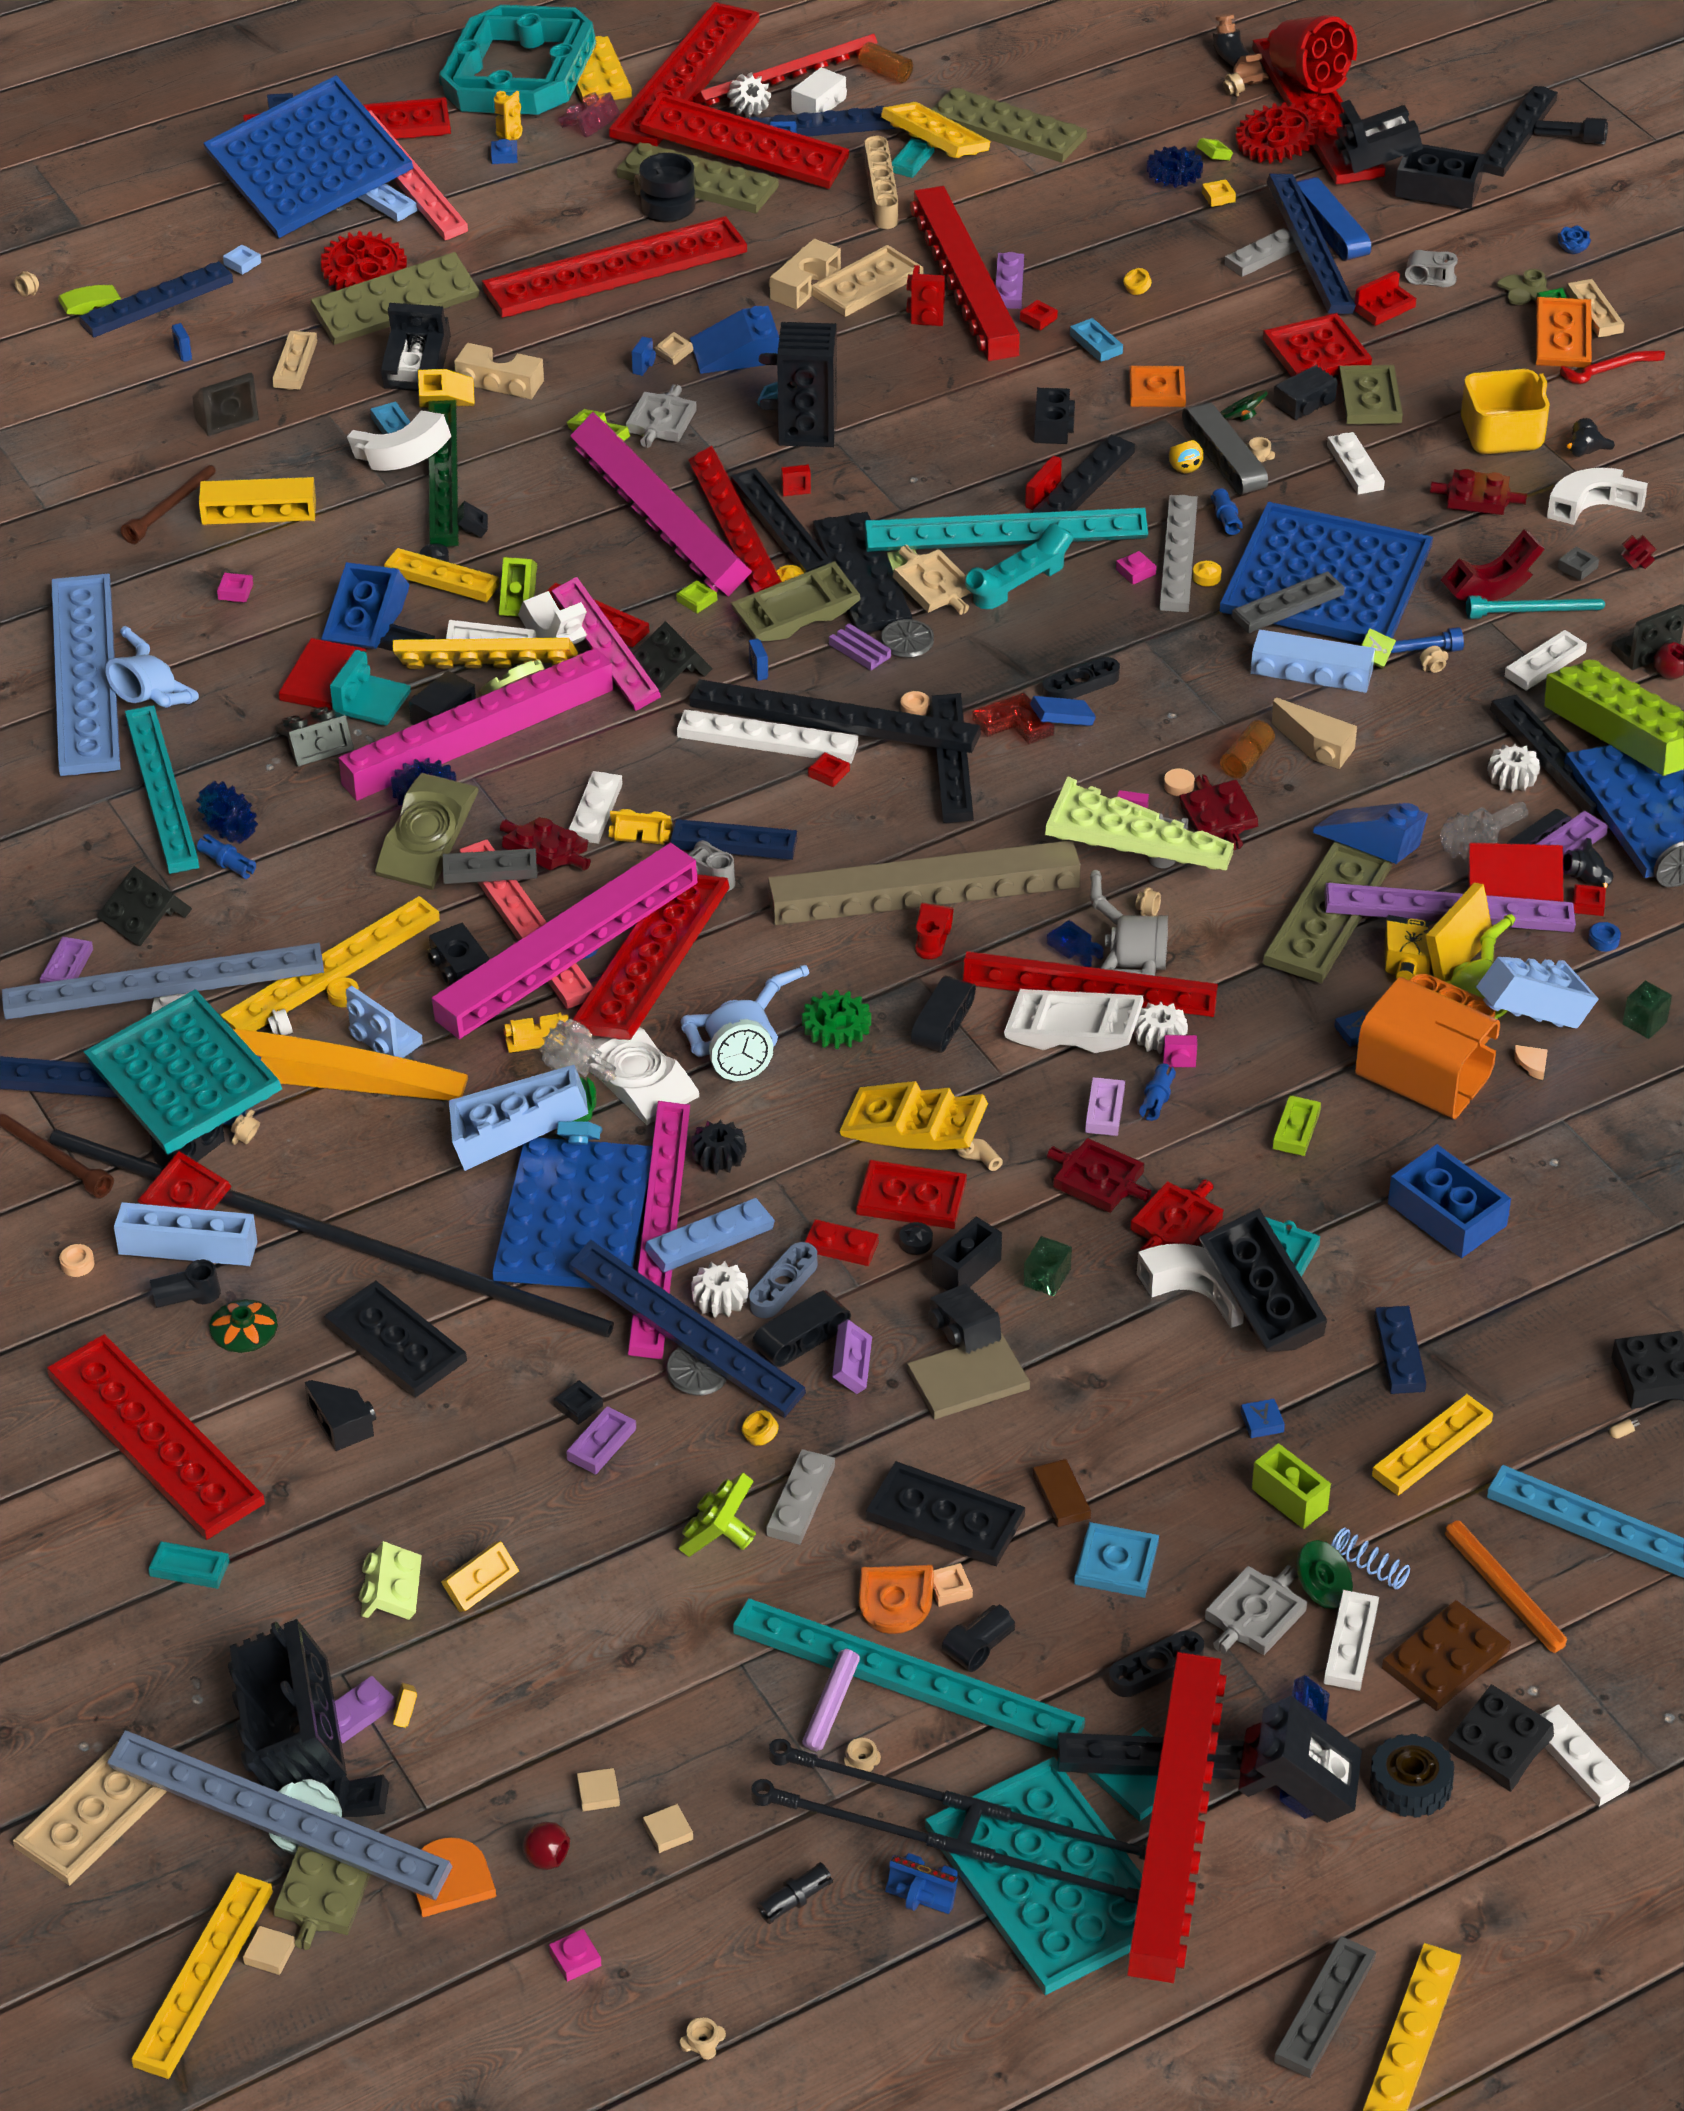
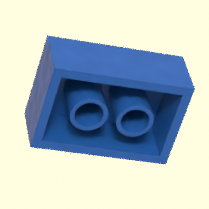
[1388,1144,1511,1259]

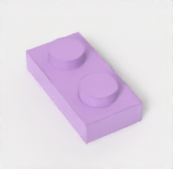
[1085,1077,1125,1136]

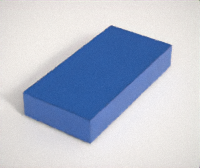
[1030,696,1096,726]

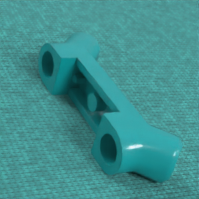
[964,523,1074,609]

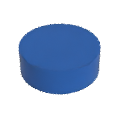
[1588,922,1621,952]

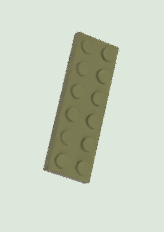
[931,87,1087,163]
[617,142,779,214]
[311,252,479,345]
[1263,841,1392,983]

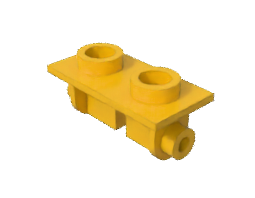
[494,91,523,140]
[609,809,673,845]
[503,1012,572,1053]

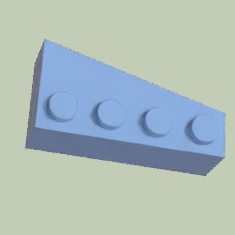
[1476,957,1599,1029]
[449,1065,588,1171]

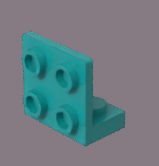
[330,650,411,726]

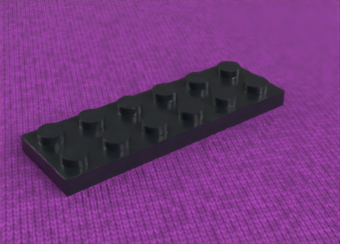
[813,512,912,633]

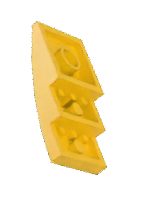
[839,1081,988,1150]

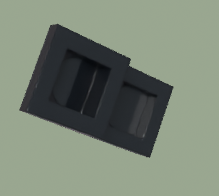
[325,1774,389,1817]

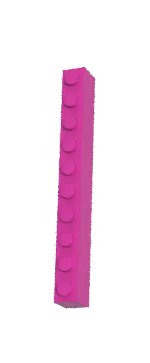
[570,412,752,597]
[338,648,613,801]
[432,843,698,1040]

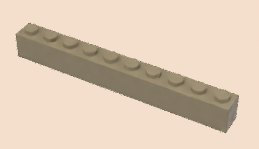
[768,840,1081,925]

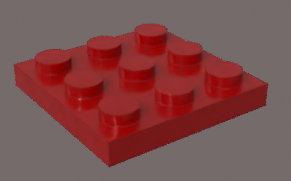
[1263,313,1372,377]

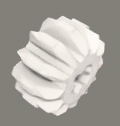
[727,72,771,118]
[1487,743,1540,793]
[1133,1001,1188,1054]
[691,1261,749,1318]

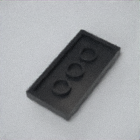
[324,1280,467,1398]
[866,1461,1025,1567]

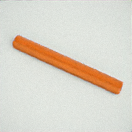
[1445,1520,1567,1653]

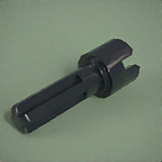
[1535,118,1608,145]

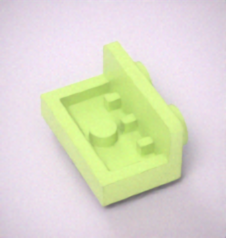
[359,1541,422,1620]

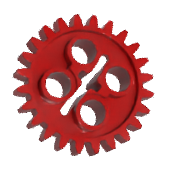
[1235,102,1319,164]
[321,231,407,291]

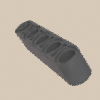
[1182,402,1268,495]

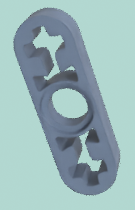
[749,1242,818,1318]

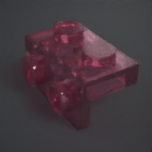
[558,92,620,137]

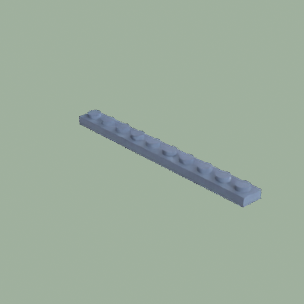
[1,943,324,1019]
[107,1730,453,1901]

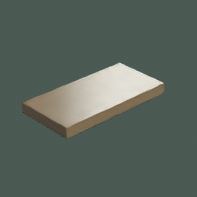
[811,245,924,317]
[13,1741,167,1886]

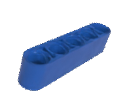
[1297,177,1371,261]

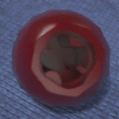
[1653,642,1684,679]
[523,1821,570,1870]

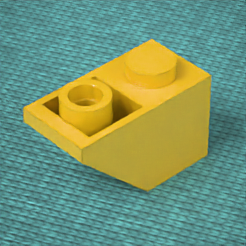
[418,369,474,408]

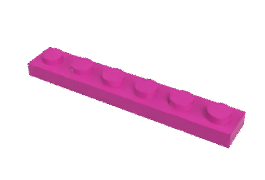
[552,577,661,711]

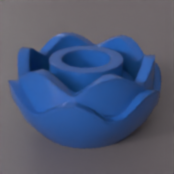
[1558,225,1591,254]

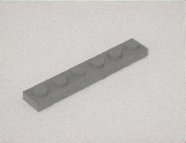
[1160,495,1198,612]

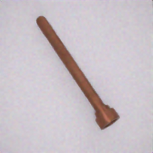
[121,465,216,544]
[0,1113,114,1198]

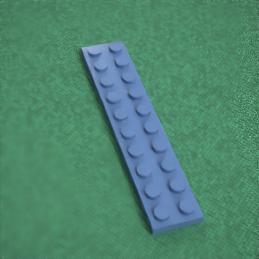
[52,574,121,776]

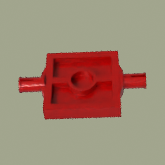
[1130,1179,1224,1251]

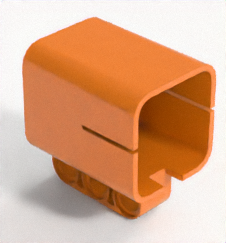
[1355,974,1500,1119]

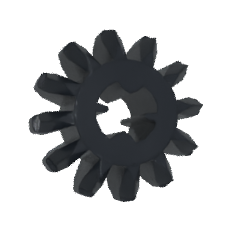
[690,1119,747,1175]

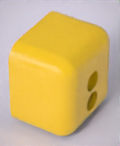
[1461,369,1550,454]

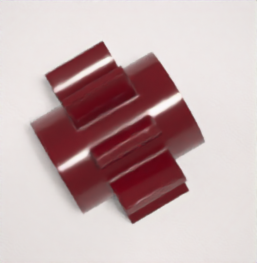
[1621,534,1657,569]

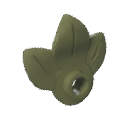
[1497,269,1549,305]

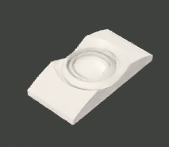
[1004,989,1144,1053]
[571,1027,699,1125]

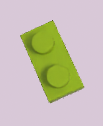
[1273,1095,1321,1156]

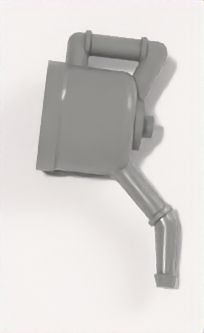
[1090,870,1168,976]

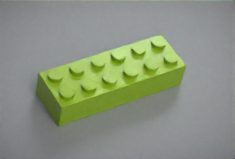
[1544,660,1684,776]

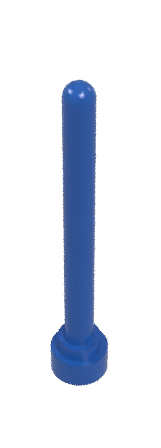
[1390,627,1464,654]

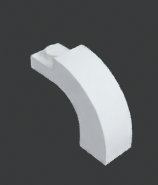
[347,410,451,471]
[1547,468,1648,525]
[518,591,587,645]
[1137,1244,1244,1328]

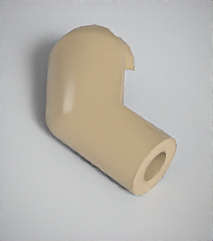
[956,1139,1003,1171]

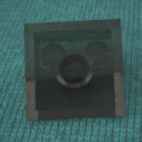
[192,372,259,436]

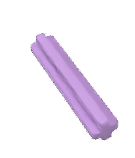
[802,1649,860,1752]

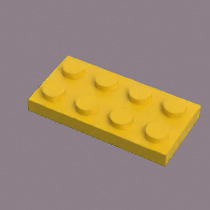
[575,36,632,105]
[881,102,991,158]

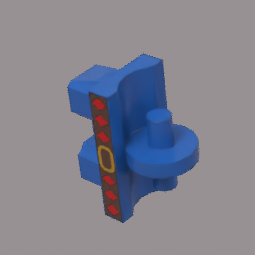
[885,1853,958,1914]

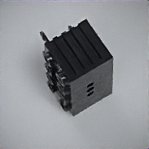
[759,322,837,447]
[228,1619,347,1792]

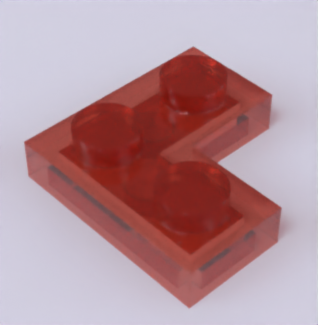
[972,692,1054,744]

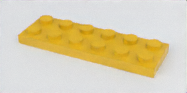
[393,638,578,669]

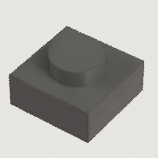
[1558,547,1599,581]

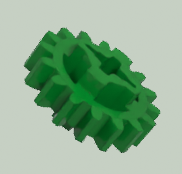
[802,990,871,1049]

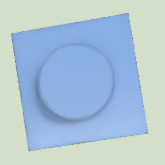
[223,245,261,275]

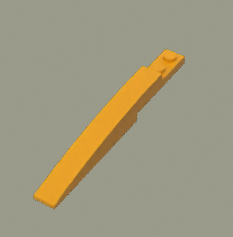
[233,1029,468,1101]

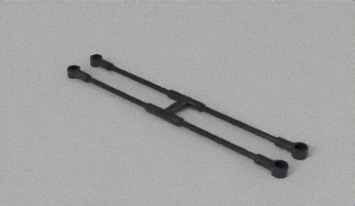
[751,1738,1147,1905]

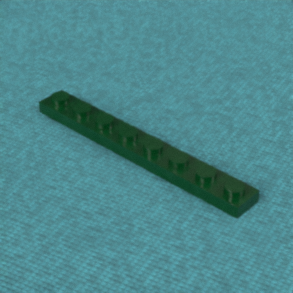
[429,400,459,547]

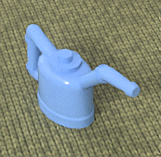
[105,626,199,708]
[681,965,809,1057]

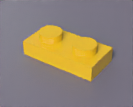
[441,1541,519,1612]

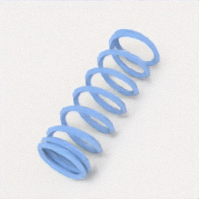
[1331,1528,1410,1590]

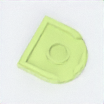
[480,660,545,696]

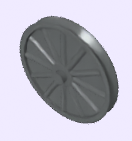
[881,619,934,657]
[1654,841,1684,887]
[667,1347,727,1395]

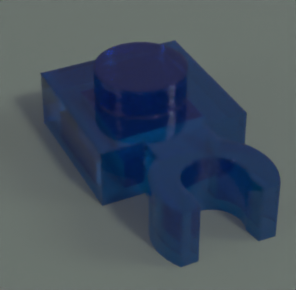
[1047,920,1103,967]

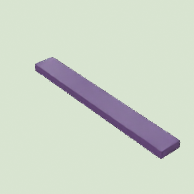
[1324,883,1576,932]

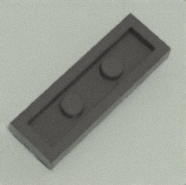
[443,848,537,884]

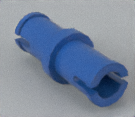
[1211,488,1243,535]
[197,834,256,879]
[1139,1063,1176,1121]

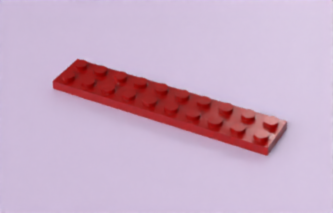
[609,2,760,147]
[1252,38,1386,184]
[482,216,747,318]

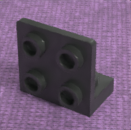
[1611,604,1684,670]
[633,621,713,694]
[275,707,354,766]
[98,866,193,946]

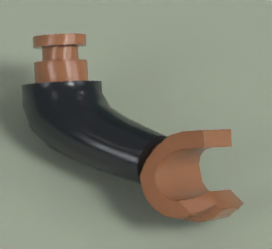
[1213,14,1269,85]

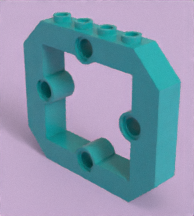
[439,5,596,115]

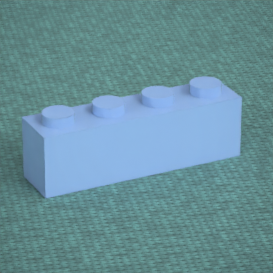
[1251,629,1375,693]
[114,1202,258,1266]

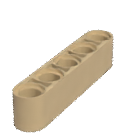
[865,136,898,229]

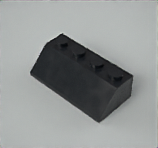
[1199,1208,1327,1352]

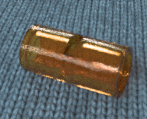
[859,42,913,83]
[1220,720,1275,779]

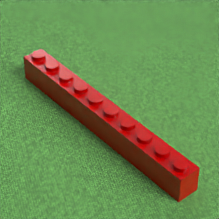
[910,186,1020,361]
[1127,1652,1227,1983]

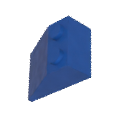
[690,306,779,374]
[321,562,410,649]
[1313,803,1428,864]

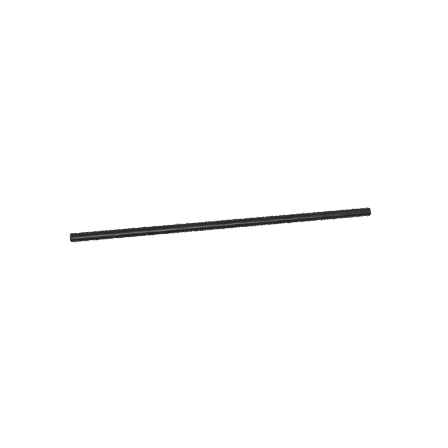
[50,1129,614,1338]

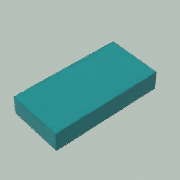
[892,138,935,178]
[149,1541,230,1589]

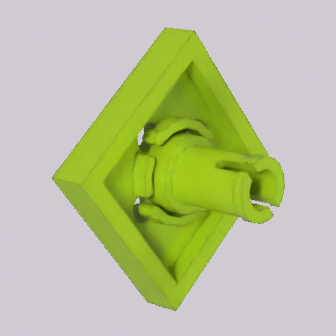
[678,1472,756,1557]

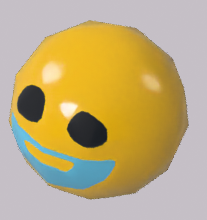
[1169,440,1203,474]

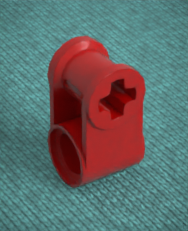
[915,902,953,959]

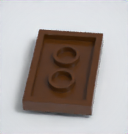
[1382,1600,1511,1711]

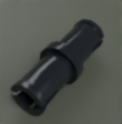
[756,1862,833,1924]

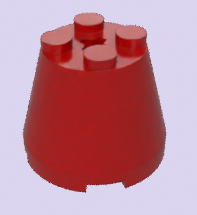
[1268,15,1357,94]

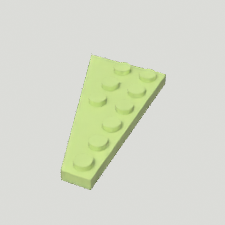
[1045,777,1234,871]

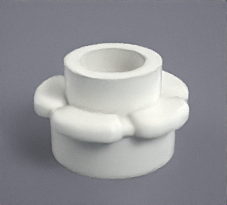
[268,1009,293,1036]

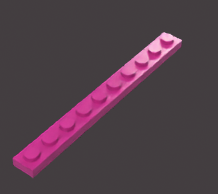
[628,1101,690,1359]

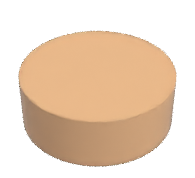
[900,691,930,716]
[1164,768,1195,797]
[59,1244,95,1277]

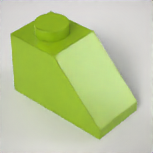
[499,557,537,617]

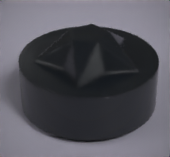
[420,543,449,562]
[899,1222,933,1255]

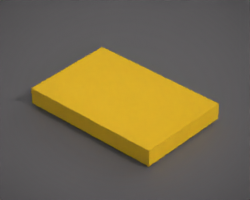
[1425,883,1492,981]

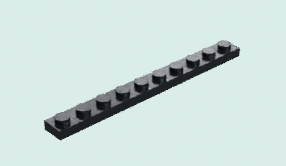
[689,679,981,753]

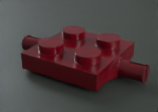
[1430,469,1527,515]
[1179,774,1258,850]
[500,817,591,871]
[1047,1138,1151,1213]

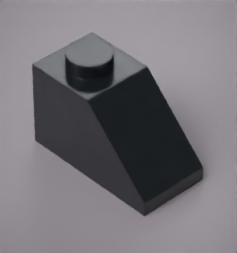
[304,1380,376,1451]

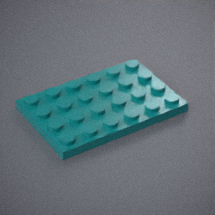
[83,989,282,1155]
[925,1757,1142,1996]

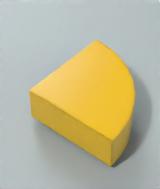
[393,1683,417,1728]

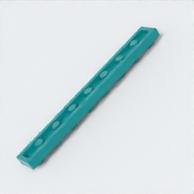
[125,705,199,874]

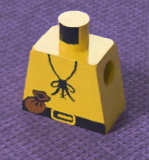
[1384,915,1436,980]

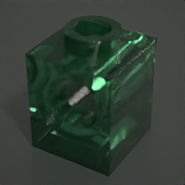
[1623,980,1672,1039]
[1024,1236,1072,1296]

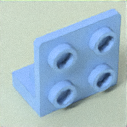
[346,986,423,1058]

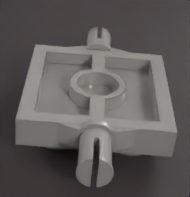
[626,384,697,448]
[1205,1565,1307,1655]

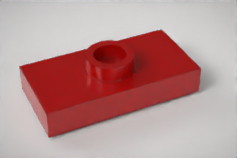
[1025,455,1062,510]

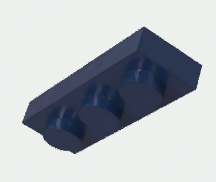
[1374,1306,1426,1394]

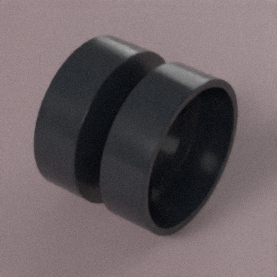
[639,153,695,221]

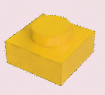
[1202,179,1236,207]

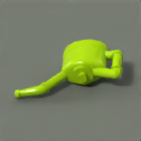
[1445,914,1515,1019]

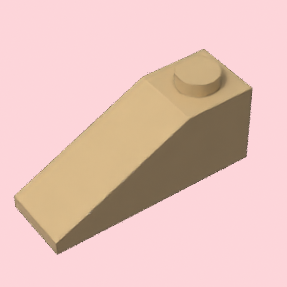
[1271,697,1357,769]

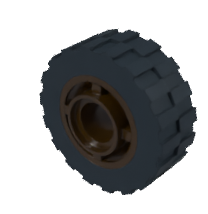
[1370,1734,1454,1818]

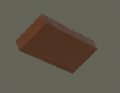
[1033,1459,1091,1527]

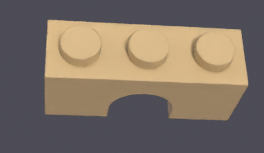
[769,239,841,309]
[454,343,544,400]

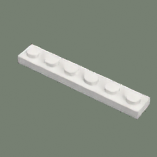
[677,710,858,764]

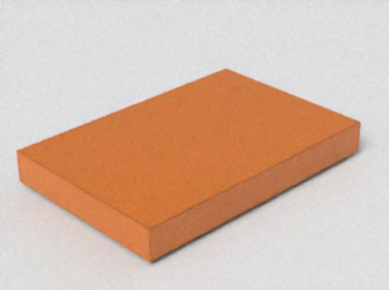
[1536,297,1592,368]

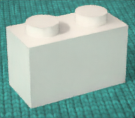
[791,67,847,114]

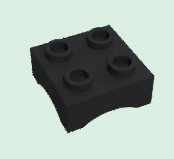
[1611,1331,1684,1409]
[1448,1684,1554,1792]

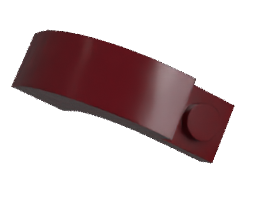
[1441,529,1545,602]

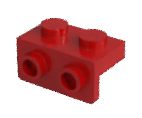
[906,265,945,326]
[1354,271,1417,326]

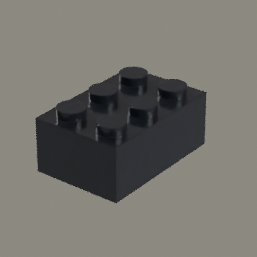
[1395,144,1485,209]

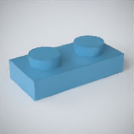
[1070,318,1123,362]
[370,401,411,434]

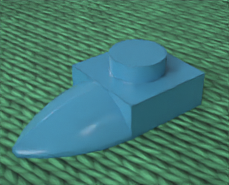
[557,1121,603,1145]

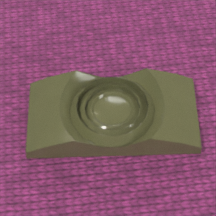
[731,561,861,641]
[375,773,479,890]

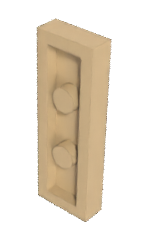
[1566,279,1624,337]
[273,331,317,390]

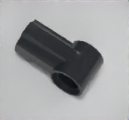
[150,1259,221,1308]
[942,1604,1015,1672]

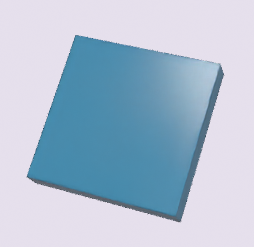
[1074,1522,1159,1598]

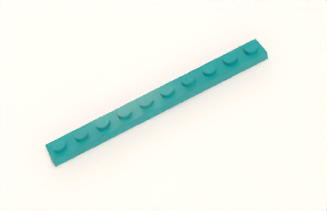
[864,508,1148,552]
[733,1598,1085,1749]

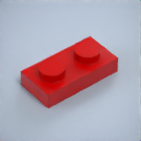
[805,1219,879,1267]

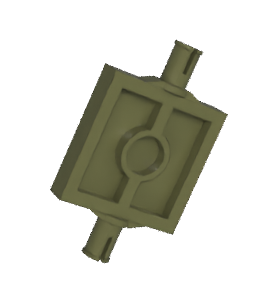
[274,1846,371,1950]

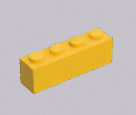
[199,477,316,525]

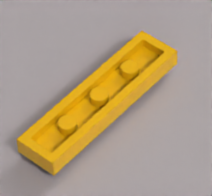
[384,548,500,602]
[1372,1394,1493,1496]

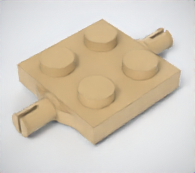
[893,545,971,615]

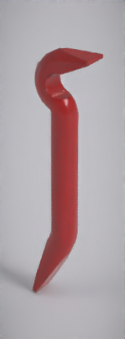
[1560,351,1665,384]

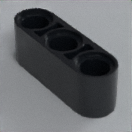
[911,975,976,1053]
[752,1290,851,1367]

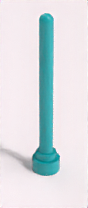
[1466,596,1605,619]

